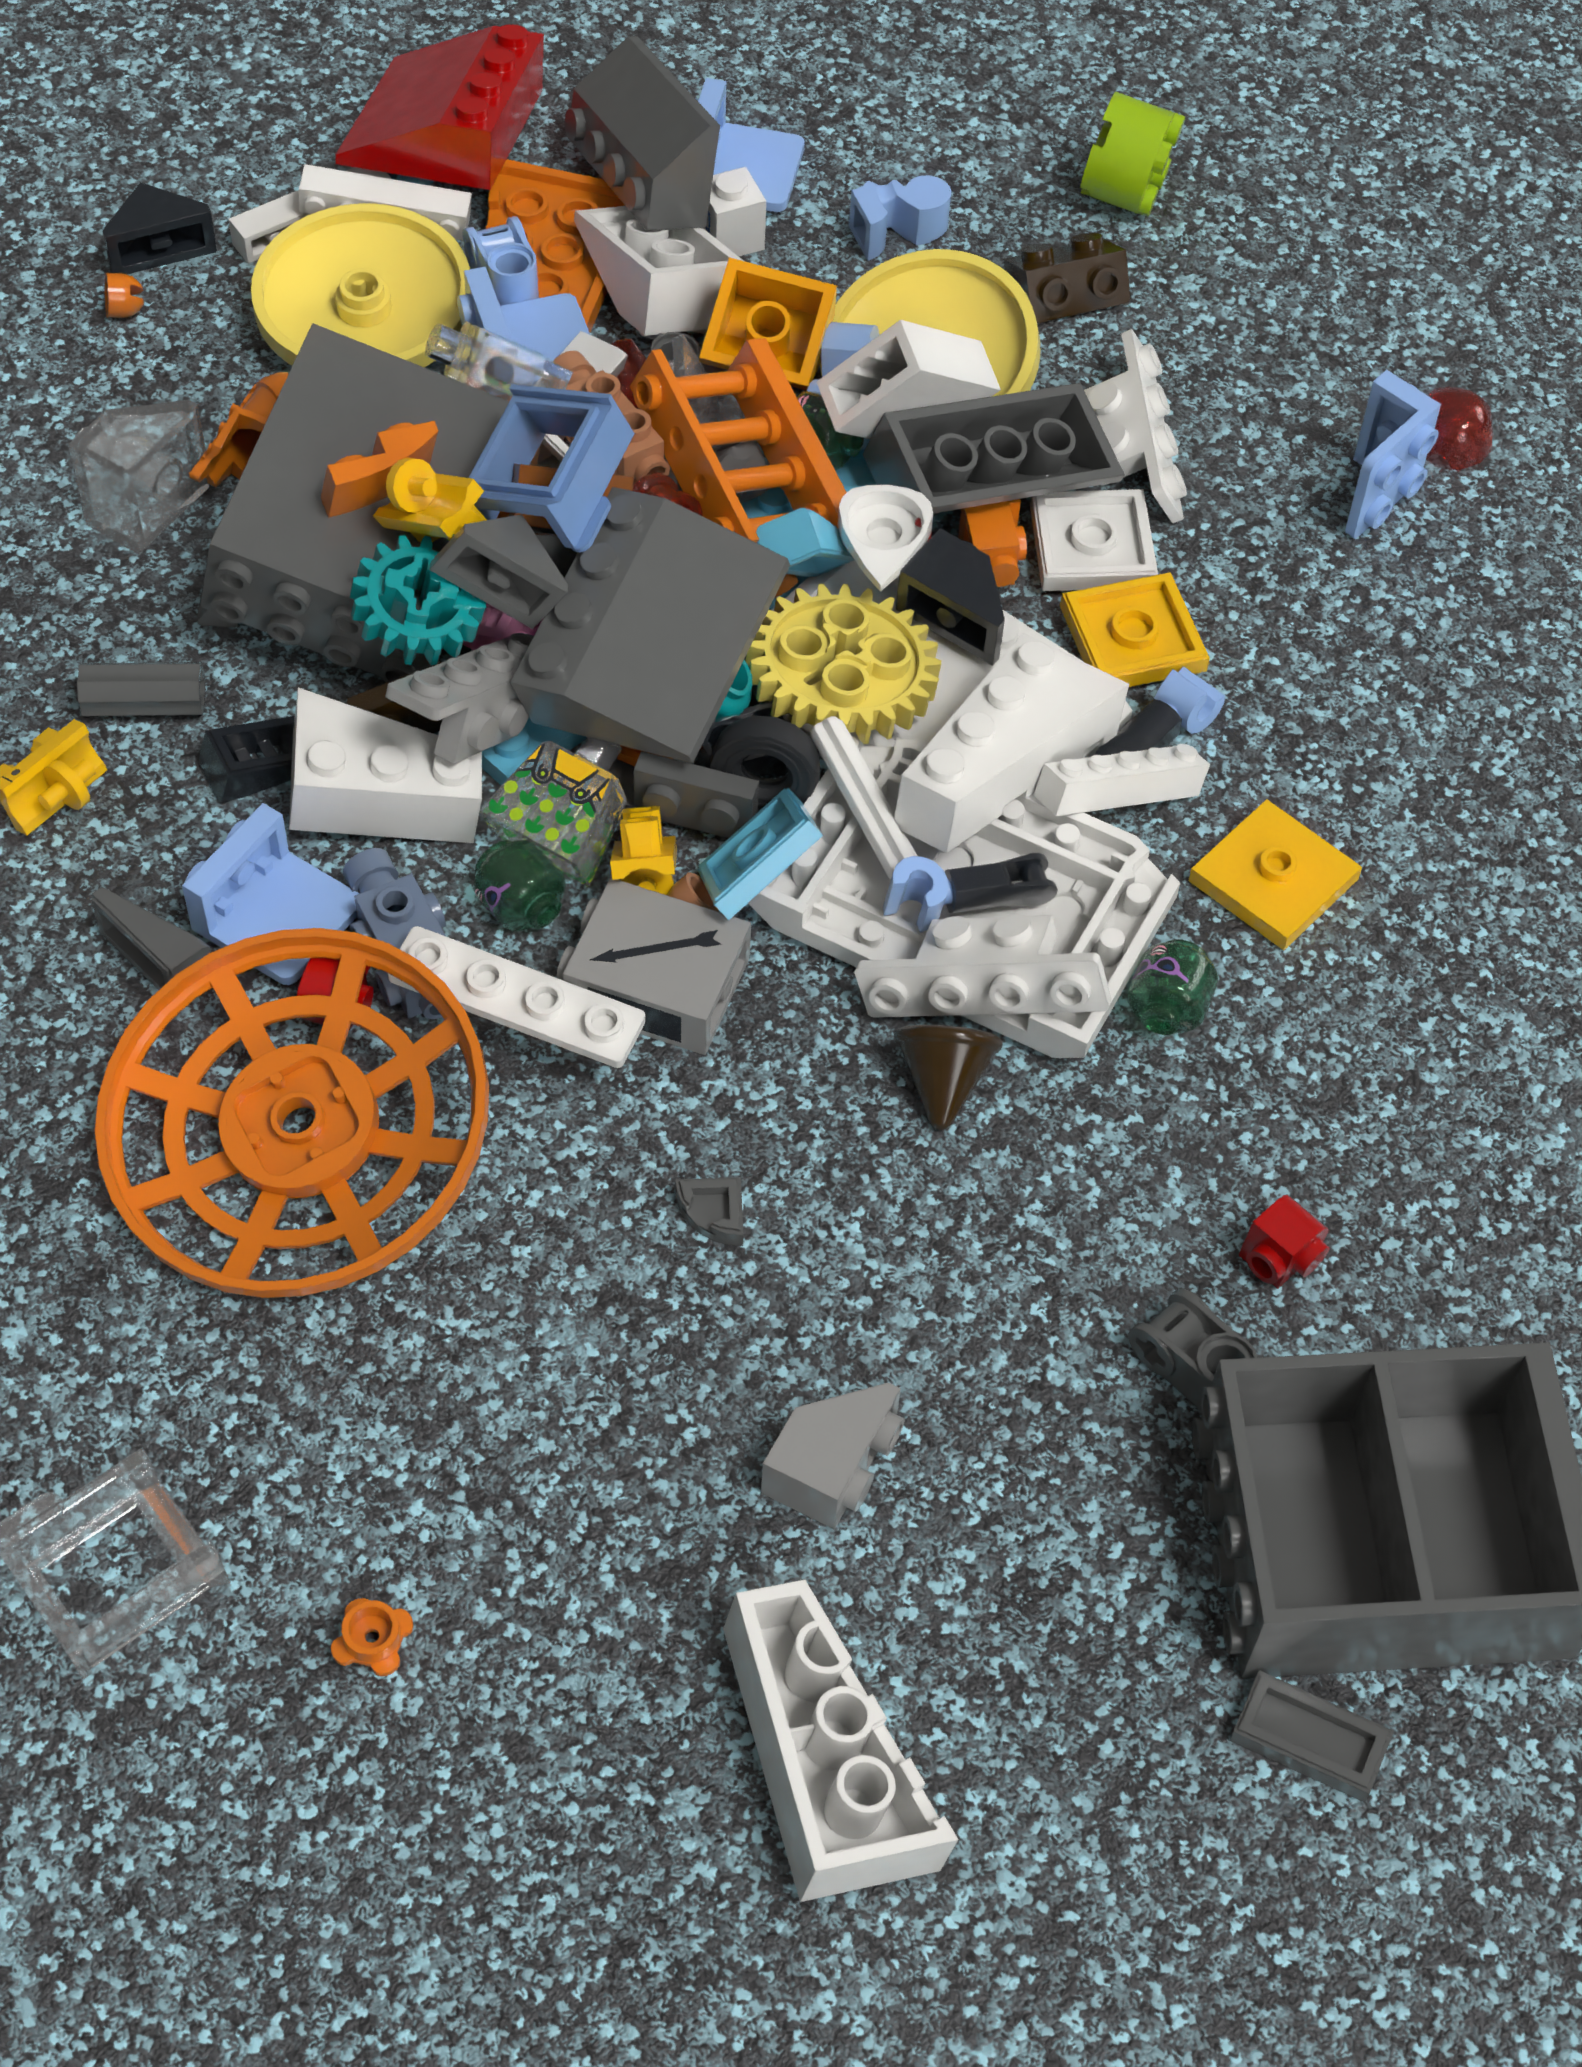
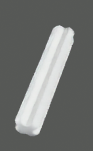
[810,716,917,880]

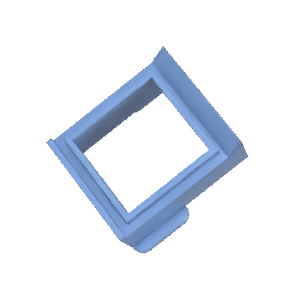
[468,384,635,552]

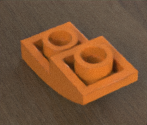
[321,421,439,518]

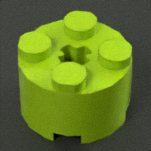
[1080,91,1185,217]

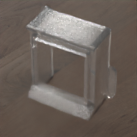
[0,1448,230,1680]

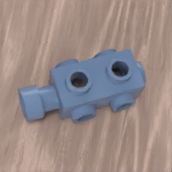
[343,848,459,1019]

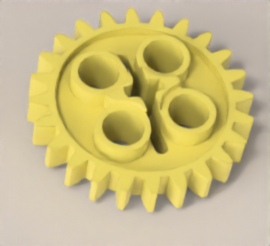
[745,584,941,744]

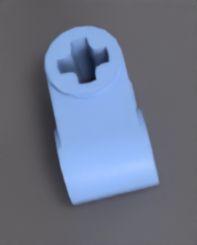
[462,216,539,306]

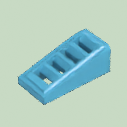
[756,508,855,577]

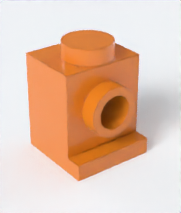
[958,499,1027,587]

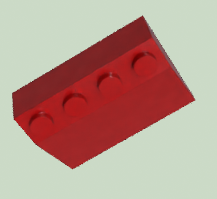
[335,24,544,190]

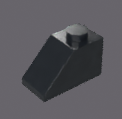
[896,528,1005,666]

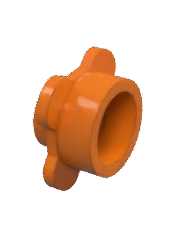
[331,1598,413,1676]

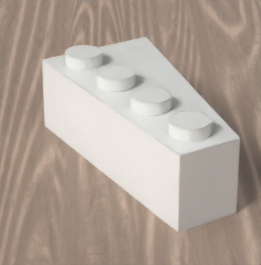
[894,633,1129,854]
[723,1580,958,1902]

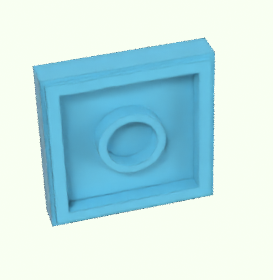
[697,788,823,920]

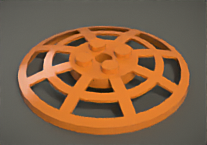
[95,928,489,1298]

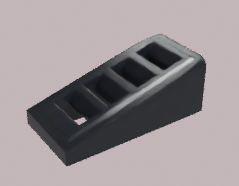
[199,716,295,802]

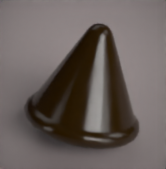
[894,1025,1003,1130]

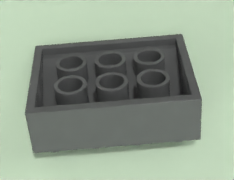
[510,487,790,764]

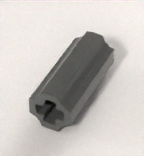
[77,662,206,716]

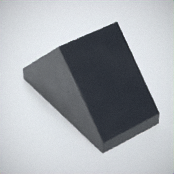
[103,182,217,275]

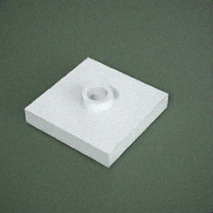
[1030,489,1158,591]

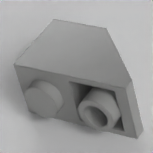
[761,1382,905,1530]

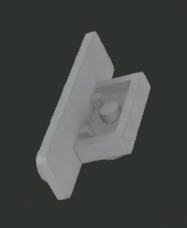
[385,633,534,763]

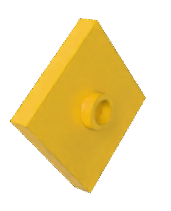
[1060,572,1210,687]
[1188,799,1362,951]

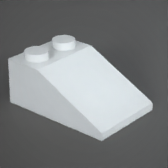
[574,206,744,339]

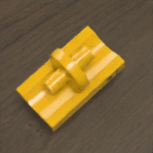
[373,457,487,543]
[0,719,108,836]
[610,806,677,895]

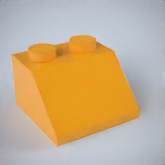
[699,257,837,391]

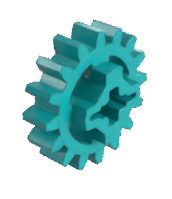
[349,535,486,665]

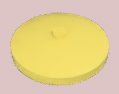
[251,203,470,367]
[820,249,1040,396]

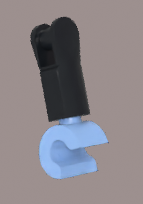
[1095,666,1225,756]
[883,853,1058,933]

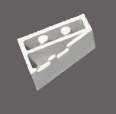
[289,687,482,843]

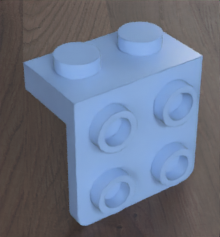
[695,78,804,212]
[457,266,590,397]
[1345,369,1441,539]
[182,803,359,985]

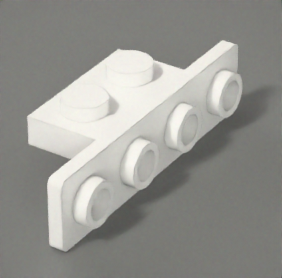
[1084,329,1187,524]
[854,914,1112,1017]
[388,926,645,1068]

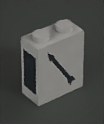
[557,877,751,1056]

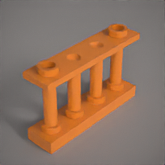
[630,338,847,543]

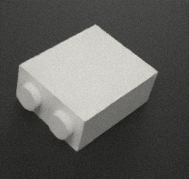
[816,320,1001,439]

